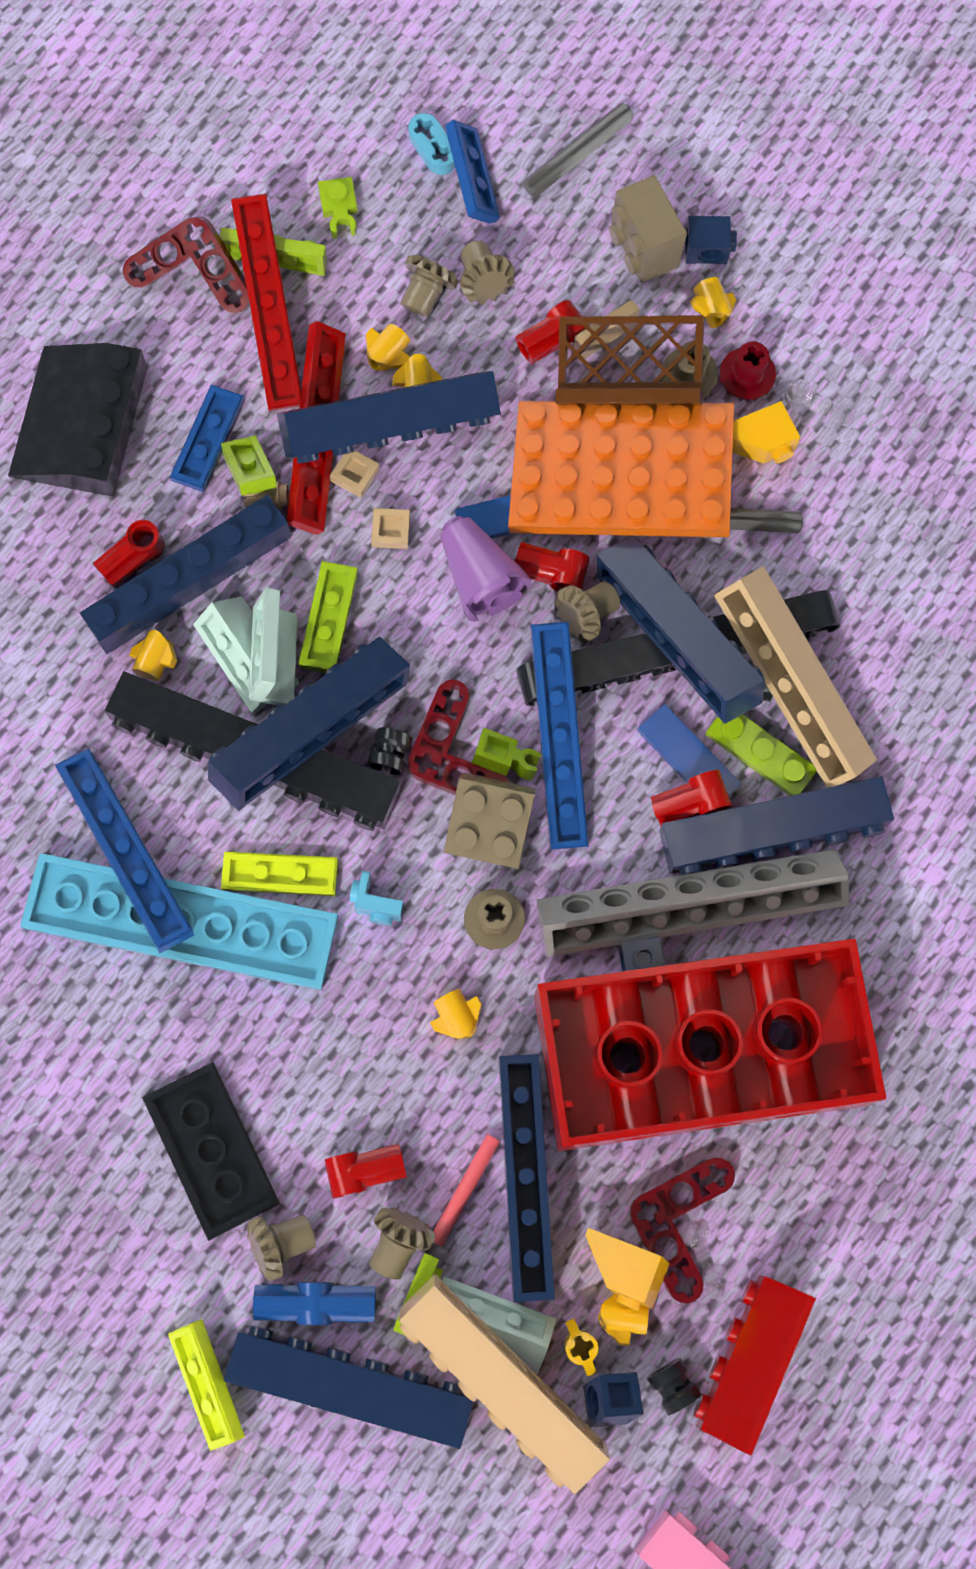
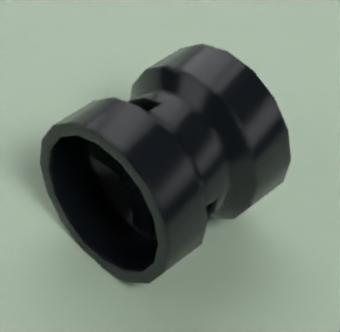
[367,727,413,776]
[646,1358,702,1416]

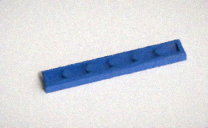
[530,622,589,850]
[55,748,194,954]

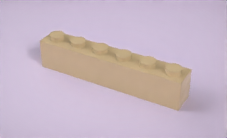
[714,566,877,788]
[399,1274,610,1495]

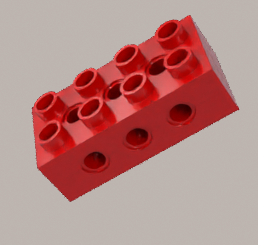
[534,938,887,1152]

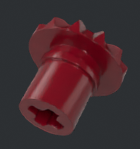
[719,341,776,402]

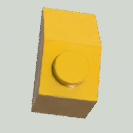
[732,401,801,464]
[585,1228,669,1311]

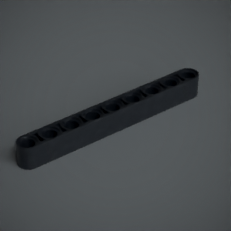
[516,590,841,706]

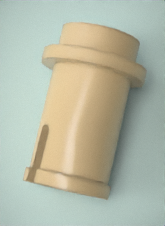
[243,481,290,510]

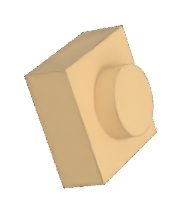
[330,450,380,498]
[371,508,410,549]

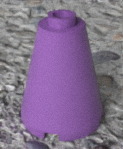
[440,516,531,622]

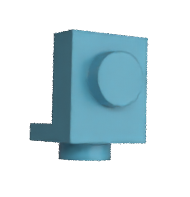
[350,871,404,926]

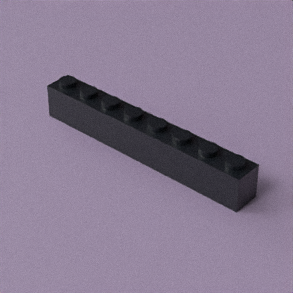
[104,671,401,831]

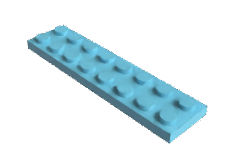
[20,853,339,991]

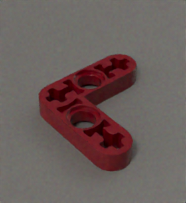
[123,216,250,313]
[408,679,510,795]
[629,1157,735,1304]

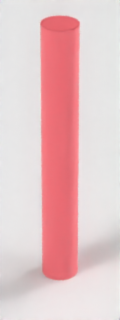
[433,1134,500,1247]

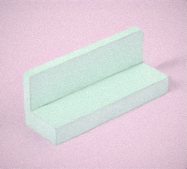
[249,587,297,706]
[193,597,299,713]
[442,1277,556,1374]

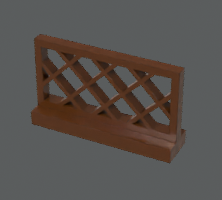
[555,315,705,406]

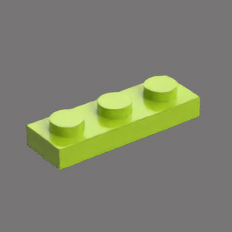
[220,227,327,276]
[299,561,358,673]
[705,714,817,796]

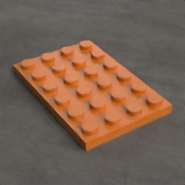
[508,401,734,537]

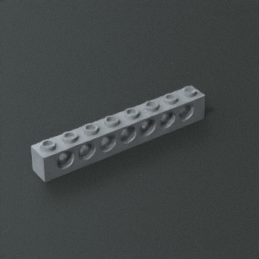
[536,849,849,957]

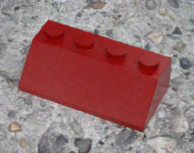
[693,1275,817,1456]

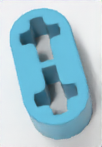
[408,113,455,175]

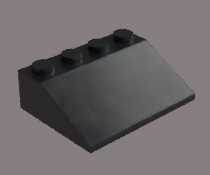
[8,343,148,497]

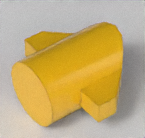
[690,277,736,328]
[365,324,410,371]
[392,353,442,387]
[129,629,177,682]
[430,988,483,1039]
[598,1294,649,1347]
[563,1318,598,1377]

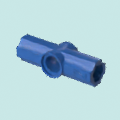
[253,1282,376,1325]

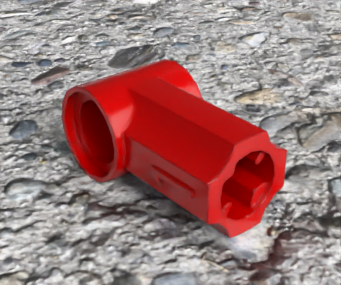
[515,300,586,365]
[92,519,165,589]
[515,542,590,591]
[651,769,732,826]
[324,1144,407,1199]

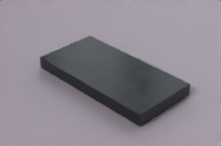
[142,1062,281,1241]

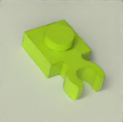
[318,177,358,239]
[471,727,541,780]

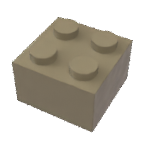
[609,175,687,283]
[443,773,536,869]

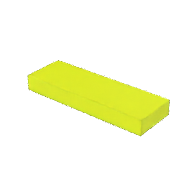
[221,852,338,896]
[168,1319,245,1451]

